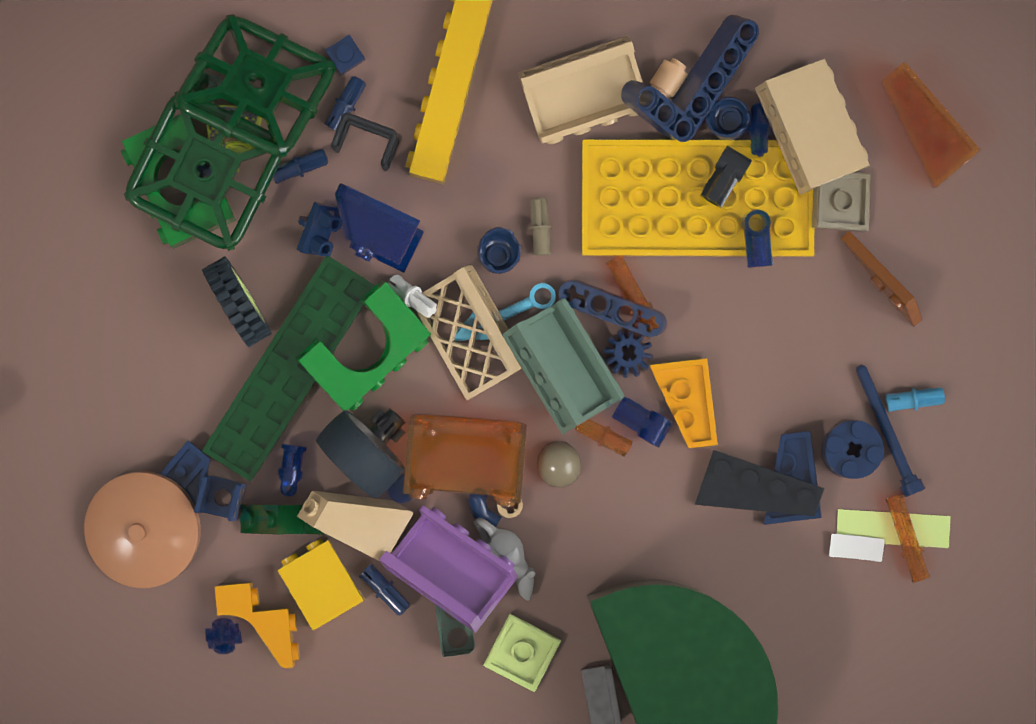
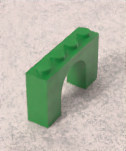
[121,114,236,249]
[295,280,431,411]

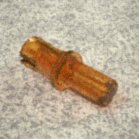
[575,419,633,457]

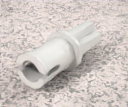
[388,275,437,317]

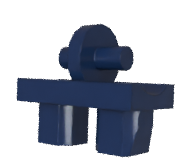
[297,201,344,257]

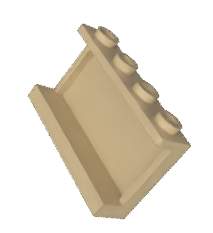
[518,35,643,144]
[755,59,870,195]

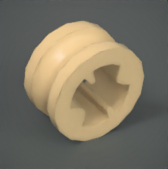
[497,492,523,518]

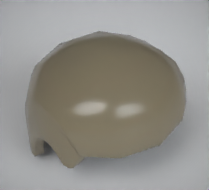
[537,441,581,488]

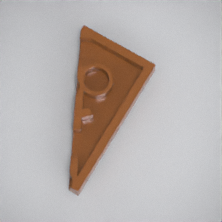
[841,231,923,327]

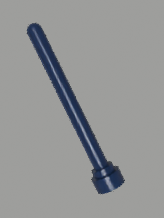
[856,365,925,498]

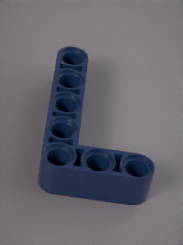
[621,15,759,142]

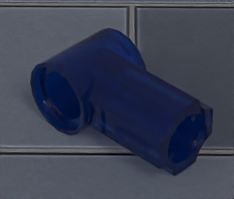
[741,210,773,268]
[612,396,674,448]

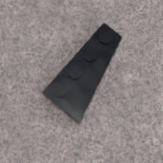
[695,450,825,516]

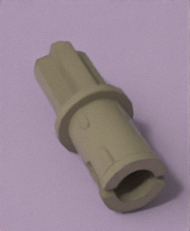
[529,198,552,256]

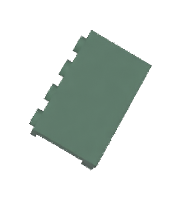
[502,298,624,435]

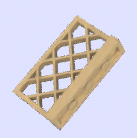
[415,265,522,401]

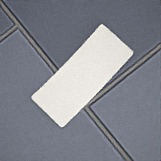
[829,534,885,562]

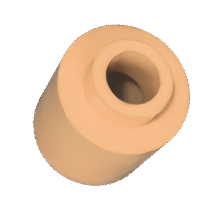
[649,58,688,99]

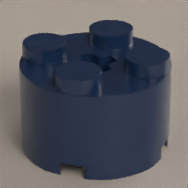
[821,420,884,479]

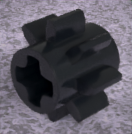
[370,408,406,444]

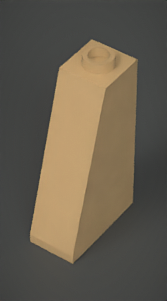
[297,491,413,561]

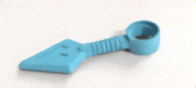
[455,283,556,341]

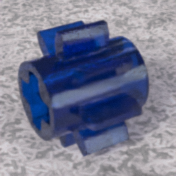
[205,618,242,654]

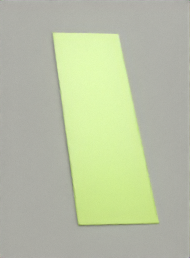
[836,509,951,548]

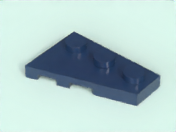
[764,431,822,525]

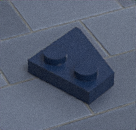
[160,440,211,505]

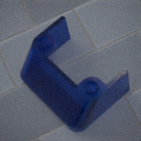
[335,183,424,273]

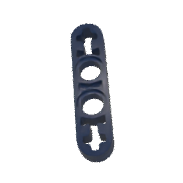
[559,280,667,337]

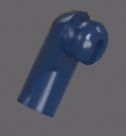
[468,488,501,527]

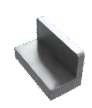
[581,664,621,724]

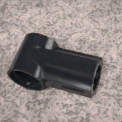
[700,145,752,208]

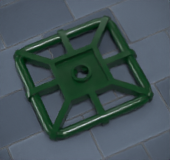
[174,14,336,158]
[123,91,282,251]

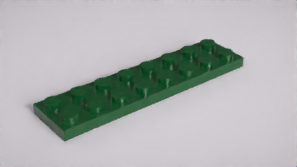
[202,256,375,482]

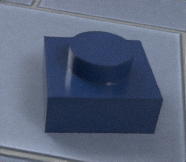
[325,34,366,76]

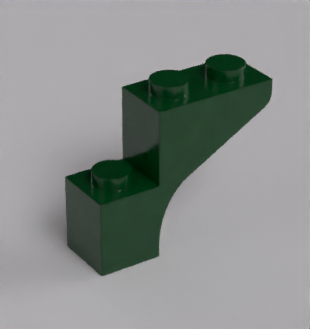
[240,504,327,535]

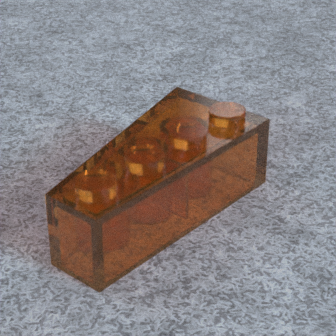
[881,61,981,189]

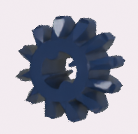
[604,330,653,378]

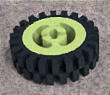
[202,256,272,347]

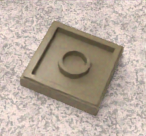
[812,172,871,232]

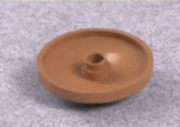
[84,471,201,588]

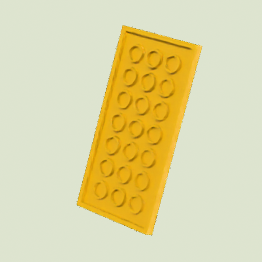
[582,140,814,257]

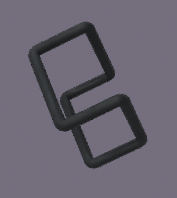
[331,113,399,171]

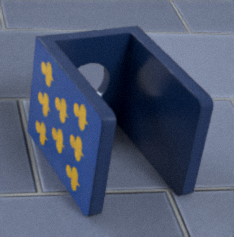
[194,475,246,521]

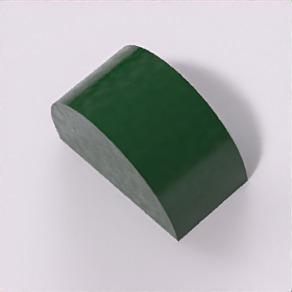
[587,579,778,724]

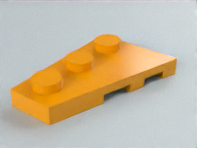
[649,358,718,448]

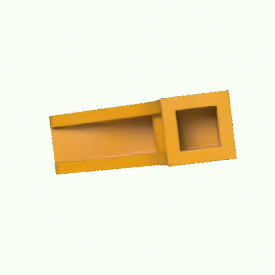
[215,582,300,668]

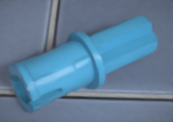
[886,388,945,412]

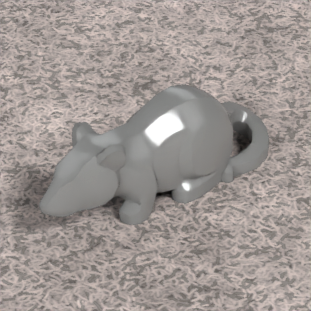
[473,517,536,601]

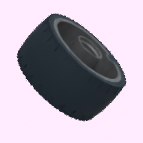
[316,410,405,499]

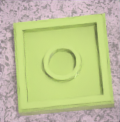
[483,613,561,692]

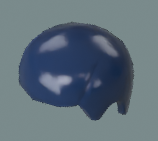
[705,97,751,141]
[477,227,521,274]

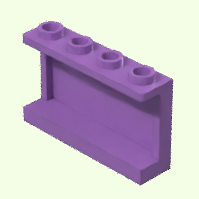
[379,506,518,633]

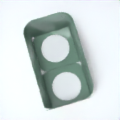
[435,605,475,657]

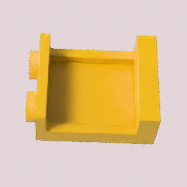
[278,538,365,631]

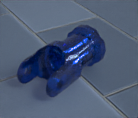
[277,444,307,496]

